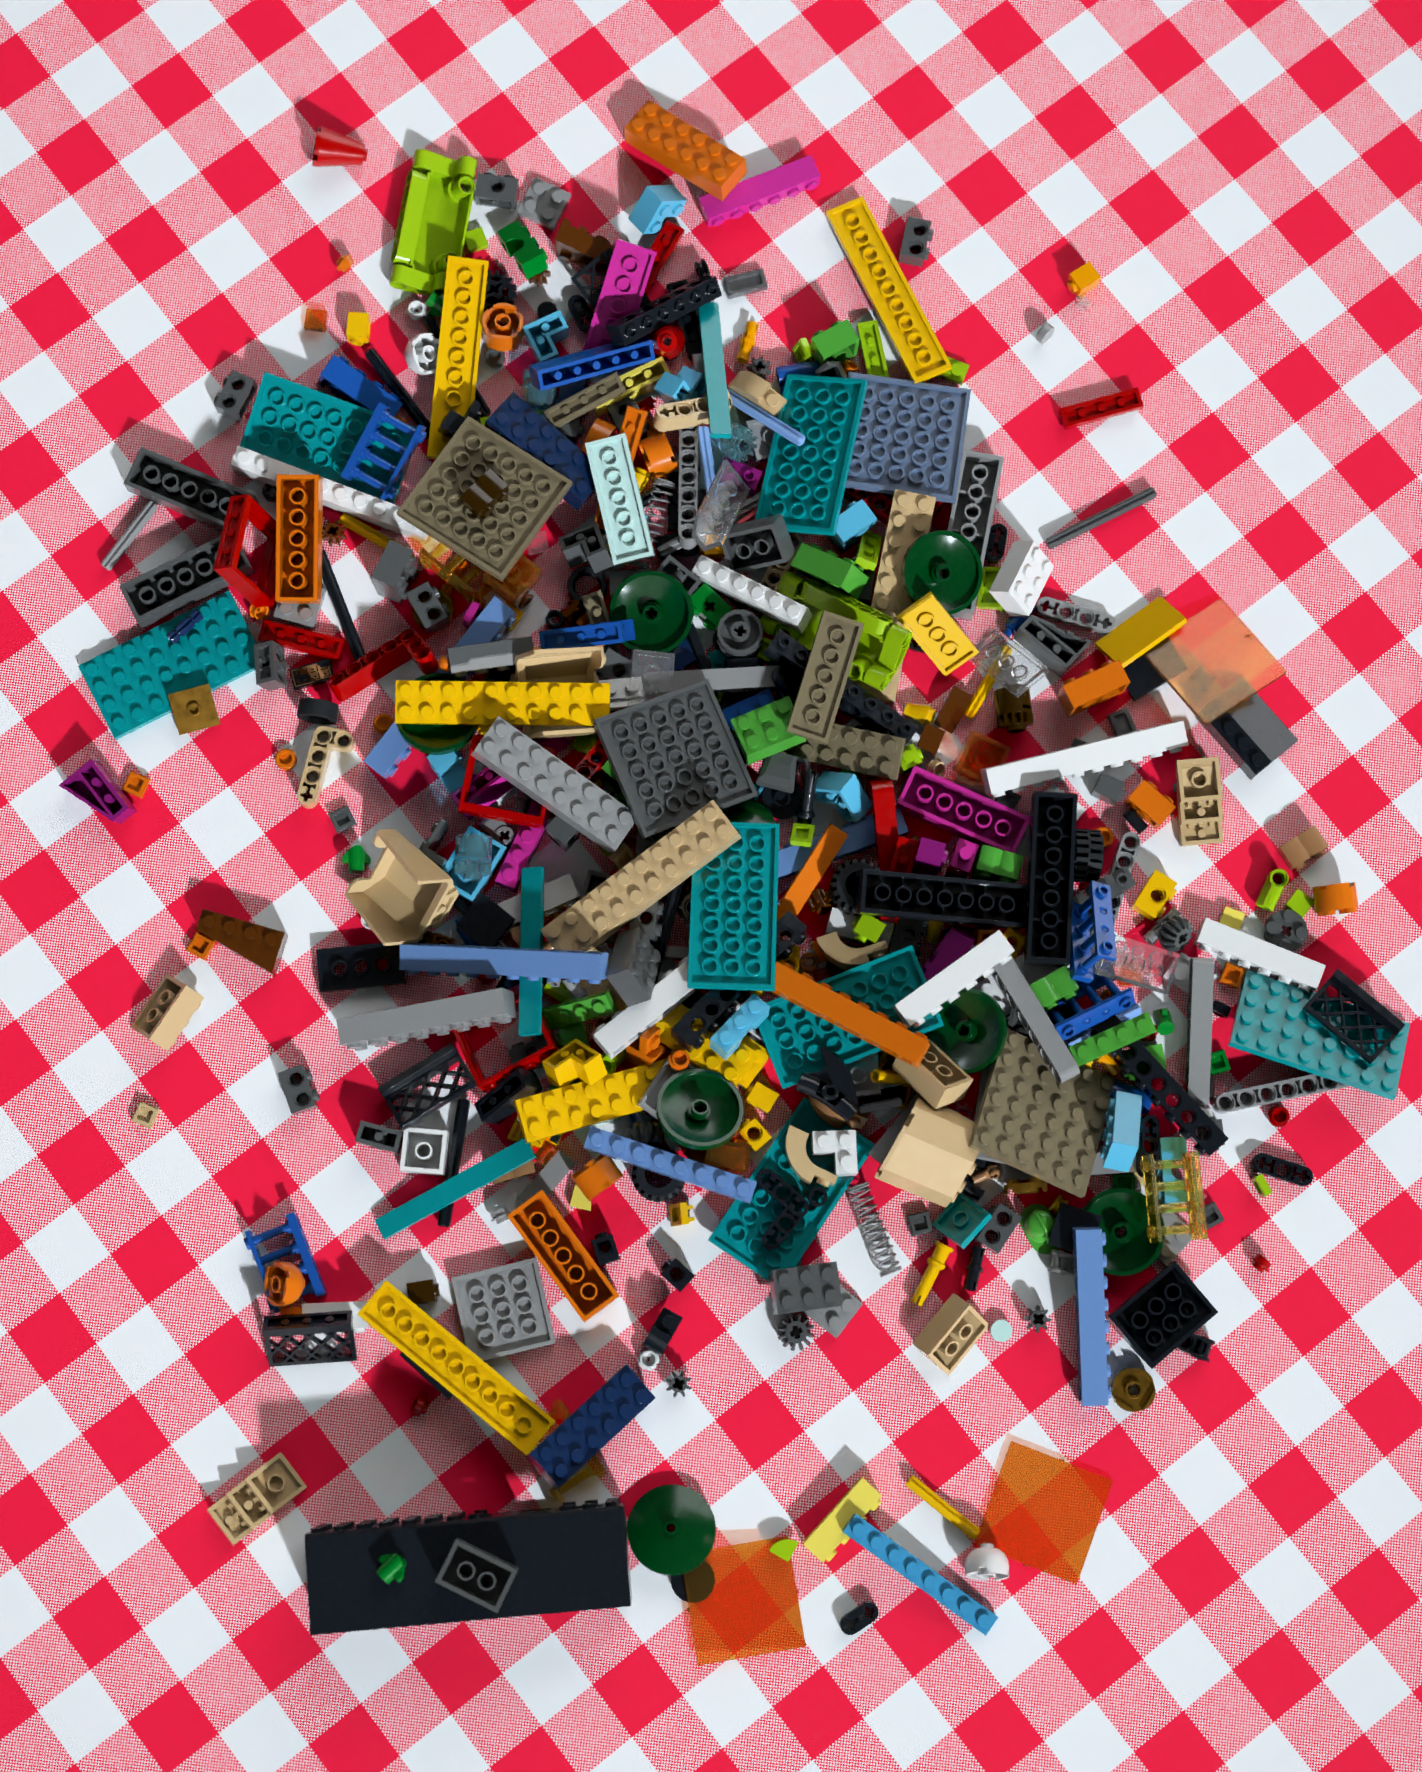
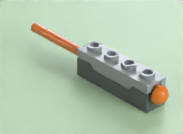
[438,636,605,677]

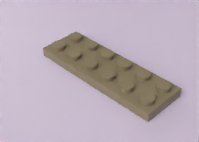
[786,610,864,745]
[781,723,906,780]

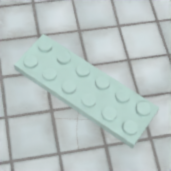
[585,433,655,566]

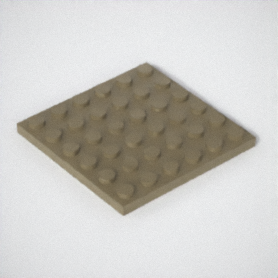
[397,416,573,582]
[968,1028,1117,1198]

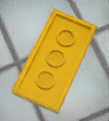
[896,591,979,676]
[1095,596,1187,668]

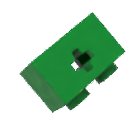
[691,582,734,632]

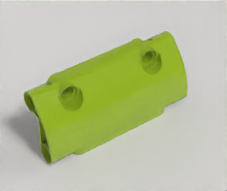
[389,149,477,296]
[760,571,912,691]

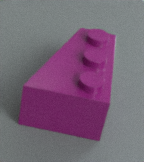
[58,759,137,824]
[911,837,949,876]
[922,923,977,981]

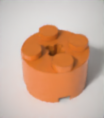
[482,303,524,351]
[639,432,679,479]
[1312,882,1359,916]
[571,1154,623,1201]

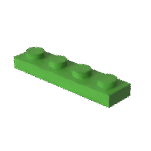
[542,991,617,1030]
[1068,1012,1157,1067]

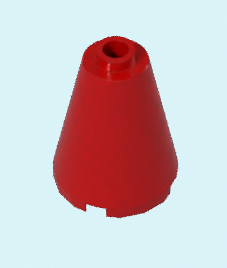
[312,125,368,167]
[646,321,685,361]

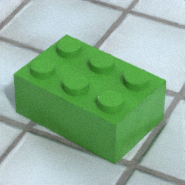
[791,543,869,600]
[730,696,806,765]

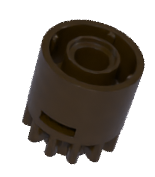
[993,685,1034,733]

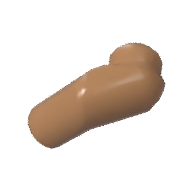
[971,1164,1001,1184]

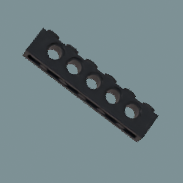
[606,275,722,346]

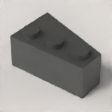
[1013,614,1092,678]

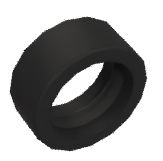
[567,566,607,605]
[297,698,339,725]

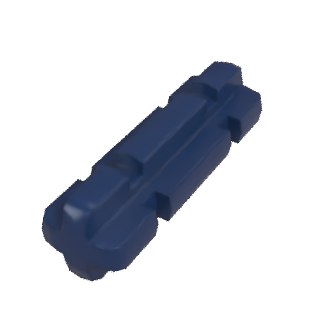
[167,609,203,644]

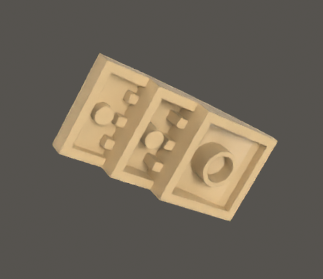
[1176,757,1224,847]
[206,1452,307,1546]

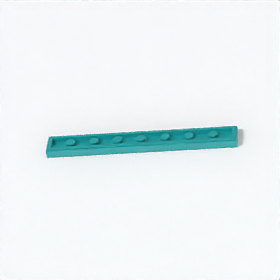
[697,302,732,439]
[518,866,544,1037]
[375,1138,537,1240]

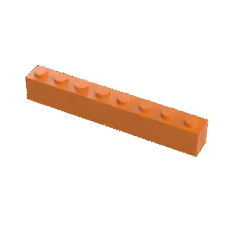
[771,962,930,1068]

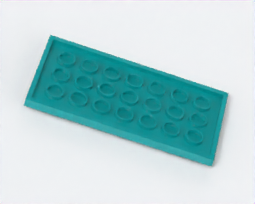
[240,372,417,504]
[755,374,868,536]
[78,591,257,740]
[687,822,780,991]
[758,945,944,1089]
[1228,970,1410,1100]
[708,1097,875,1283]

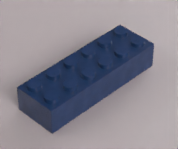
[484,392,596,511]
[525,1364,656,1490]

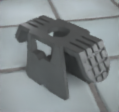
[745,752,811,793]

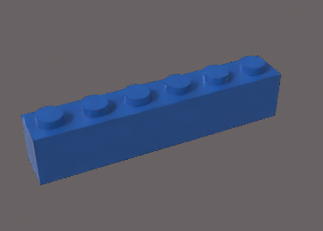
[529,336,655,391]

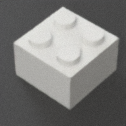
[399,1127,450,1176]

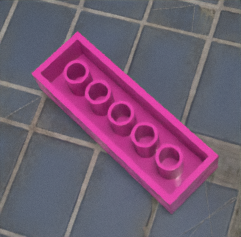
[896,765,1030,853]

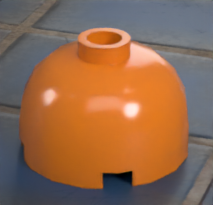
[264,1261,305,1306]

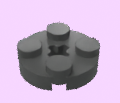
[1264,909,1308,952]

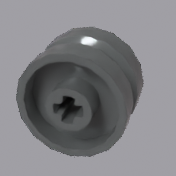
[717,609,763,659]

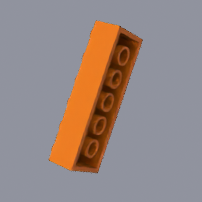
[624,100,747,201]
[275,474,323,604]
[507,1190,620,1323]

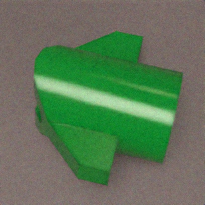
[424,290,444,316]
[341,845,371,873]
[1153,1008,1174,1035]
[376,1553,407,1584]

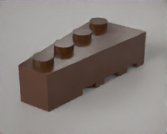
[555,218,616,274]
[196,909,288,977]

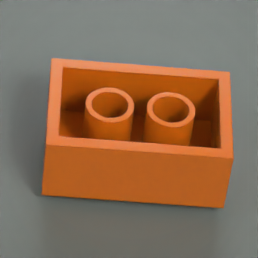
[1057,660,1130,718]

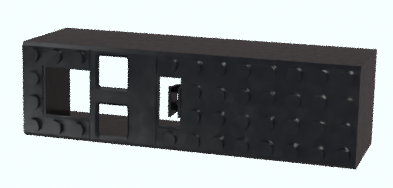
[305,1498,632,1635]

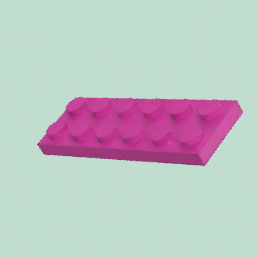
[583,238,657,372]

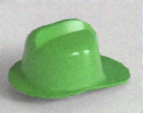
[1020,1204,1059,1254]

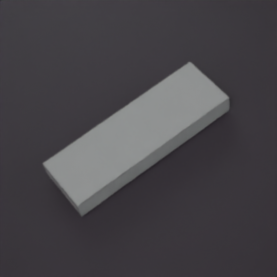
[517,1149,576,1204]

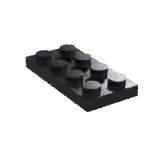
[316,943,406,993]

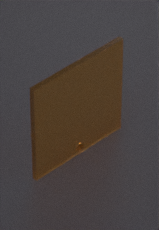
[1143,598,1287,726]
[974,1441,1113,1585]
[683,1535,806,1666]

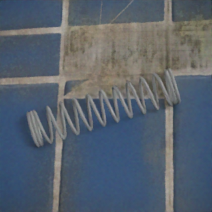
[629,478,676,569]
[847,1182,902,1277]

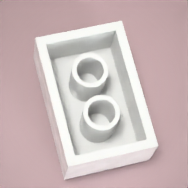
[989,541,1054,617]

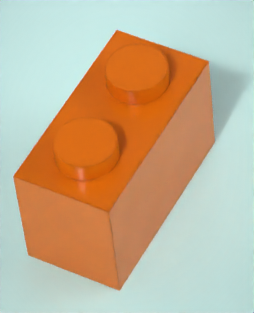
[1124,780,1176,830]

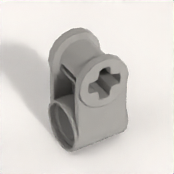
[477,818,515,850]
[1047,1249,1074,1276]

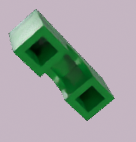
[496,220,548,280]

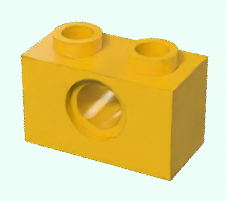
[1131,870,1177,921]

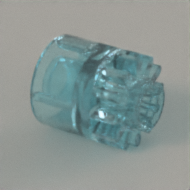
[521,369,558,414]
[710,421,757,462]
[454,834,492,881]

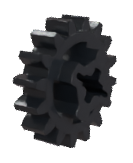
[484,270,517,312]

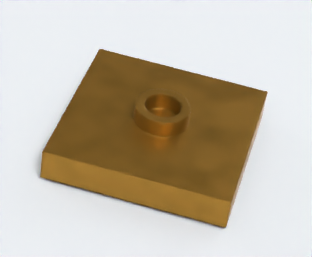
[168,683,221,735]

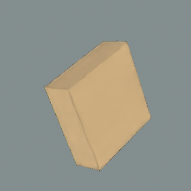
[131,1101,161,1130]

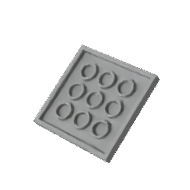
[451,1257,556,1361]

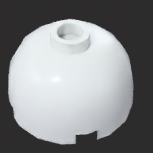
[404,333,439,375]
[965,1543,1009,1581]

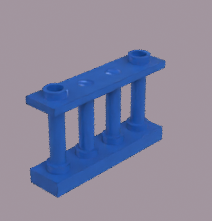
[340,402,427,501]
[539,619,636,649]
[1070,881,1117,983]
[1045,961,1136,1041]
[243,1212,327,1314]

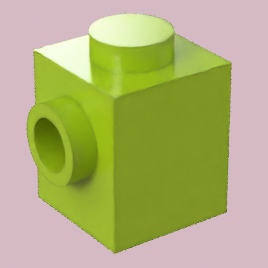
[899,744,924,776]
[851,915,886,945]

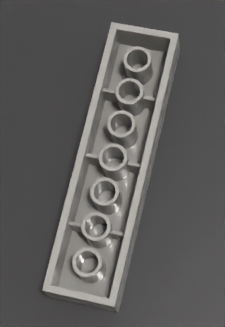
[938,449,1004,621]
[471,716,635,854]
[336,988,518,1051]

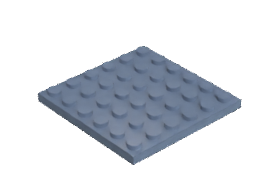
[845,372,971,504]

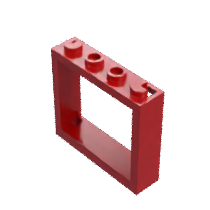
[213,494,276,608]
[458,733,557,829]
[453,984,559,1093]

